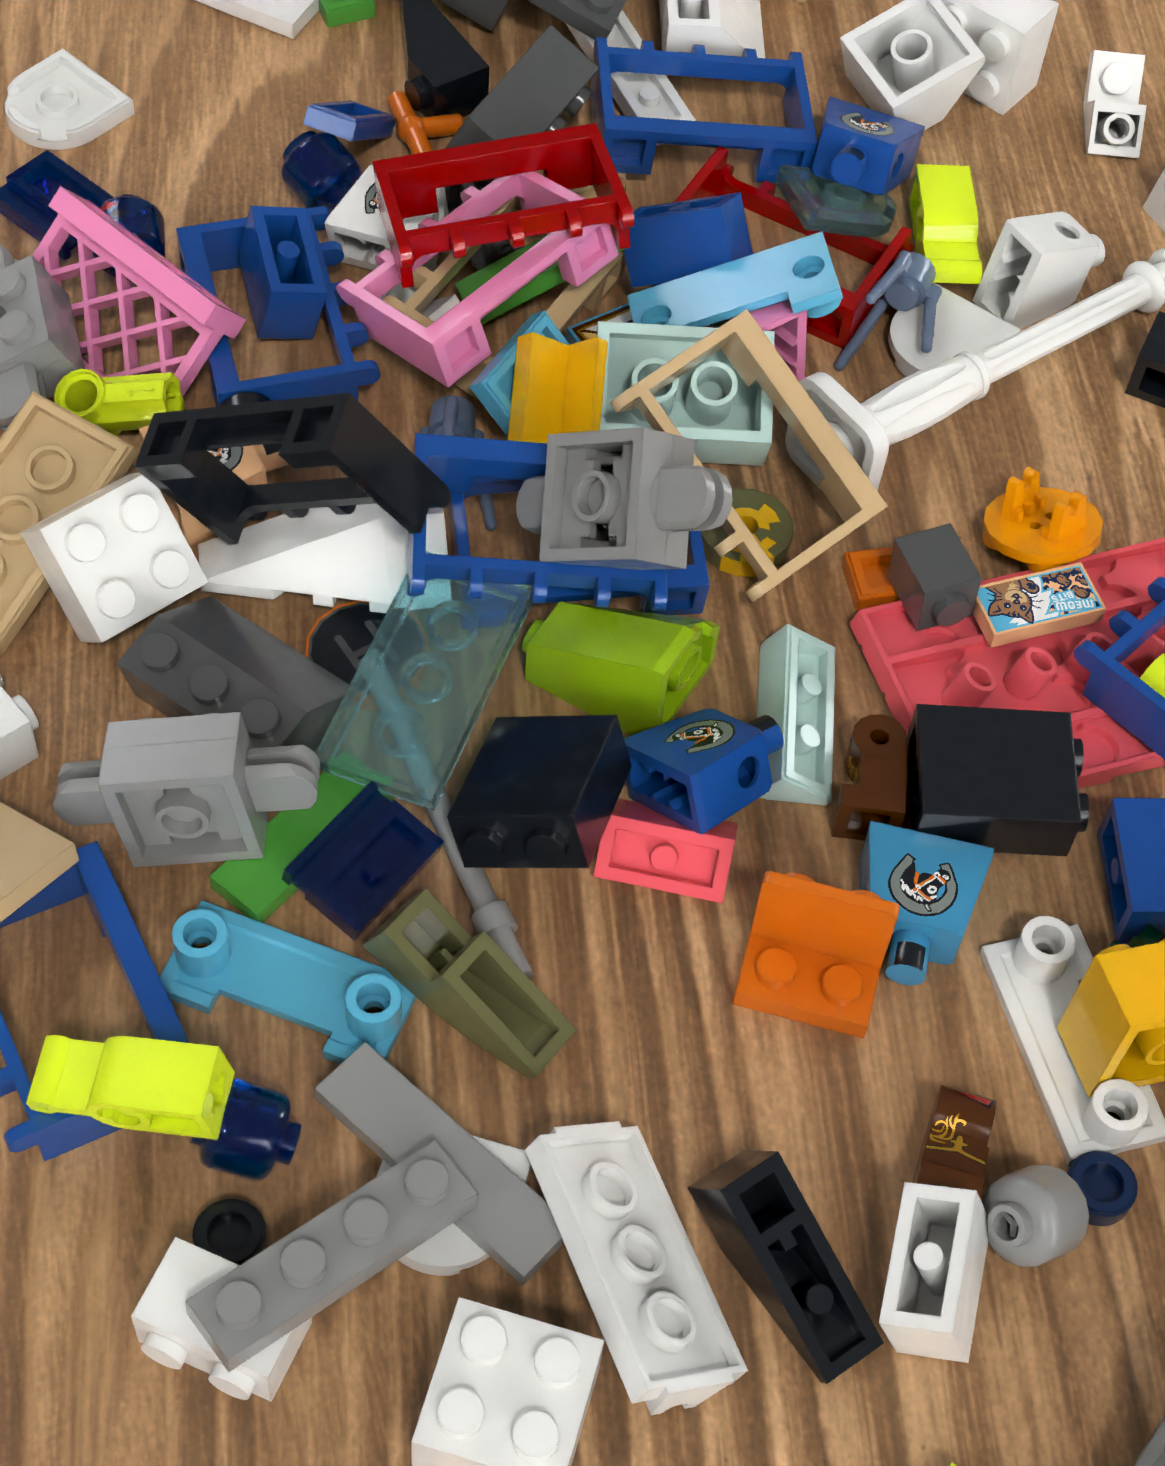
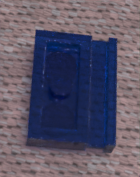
[0,150,125,261]
[282,781,444,941]

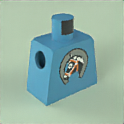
[859,821,994,985]

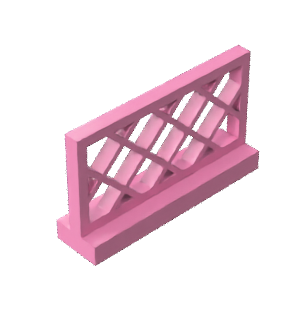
[33,186,246,397]

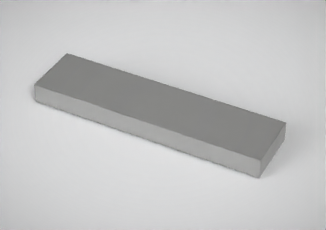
[314,1042,564,1286]

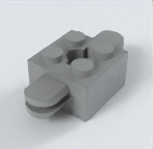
[0,244,84,432]
[516,427,733,570]
[53,712,320,867]

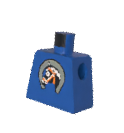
[811,96,925,195]
[624,708,784,835]

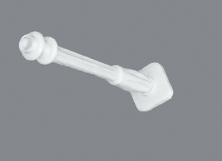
[785,248,1165,491]

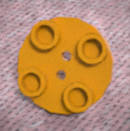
[982,466,1103,573]

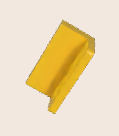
[508,332,608,443]

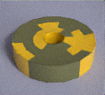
[701,488,793,577]

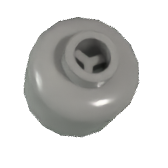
[982,1165,1089,1267]

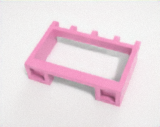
[336,171,619,388]

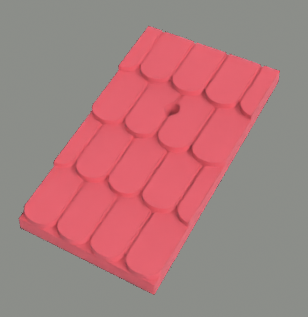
[849,537,1165,789]

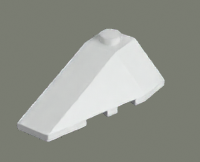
[198,504,452,614]

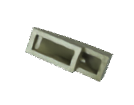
[362,888,577,1079]

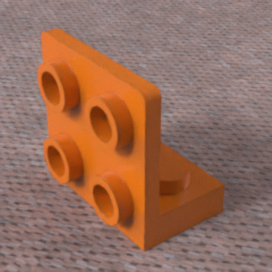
[733,871,900,1039]

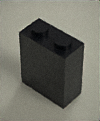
[907,704,1089,856]
[447,715,632,868]

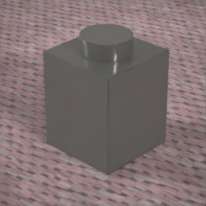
[888,523,981,631]

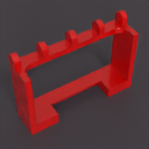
[373,123,635,288]
[674,146,915,349]

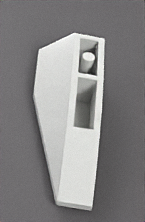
[659,0,765,58]

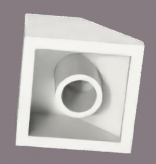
[840,0,985,130]

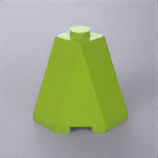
[522,601,720,736]

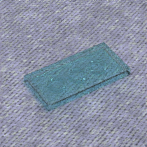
[316,551,533,811]

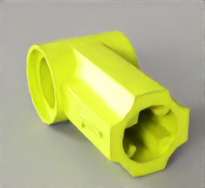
[54,369,184,436]

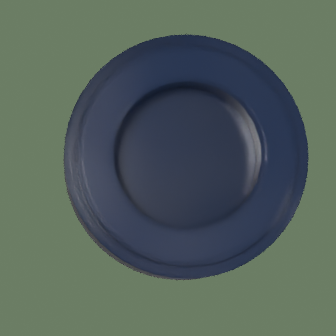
[1067,1151,1138,1226]

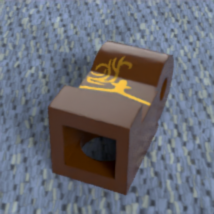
[832,714,908,841]
[912,1085,996,1199]

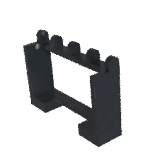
[134,393,450,545]

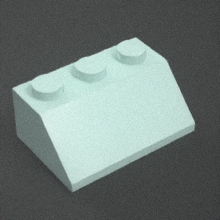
[597,321,775,466]

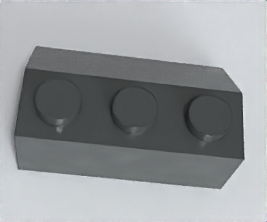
[445,25,599,187]
[116,596,359,752]

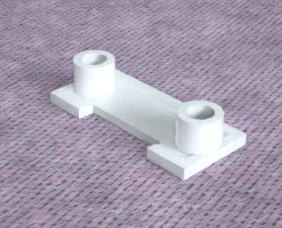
[979,916,1165,1166]

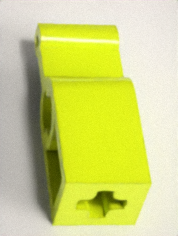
[909,164,983,284]
[26,1035,235,1140]

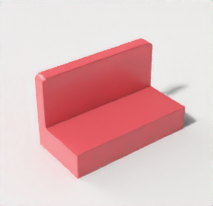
[593,798,738,903]

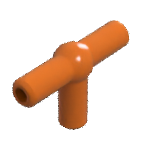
[387,91,464,154]

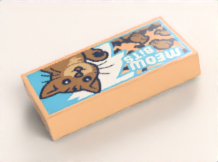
[973,562,1106,648]

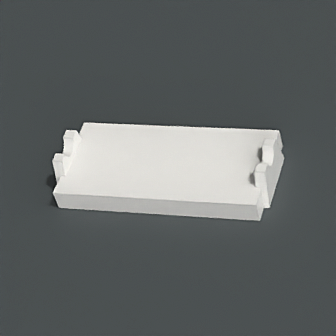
[525,1121,748,1415]

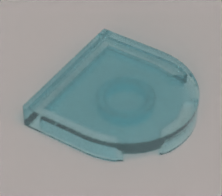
[775,164,897,237]

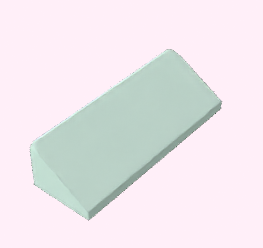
[757,624,836,806]

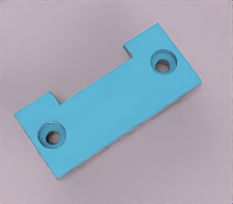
[627,231,843,327]
[160,900,417,1064]

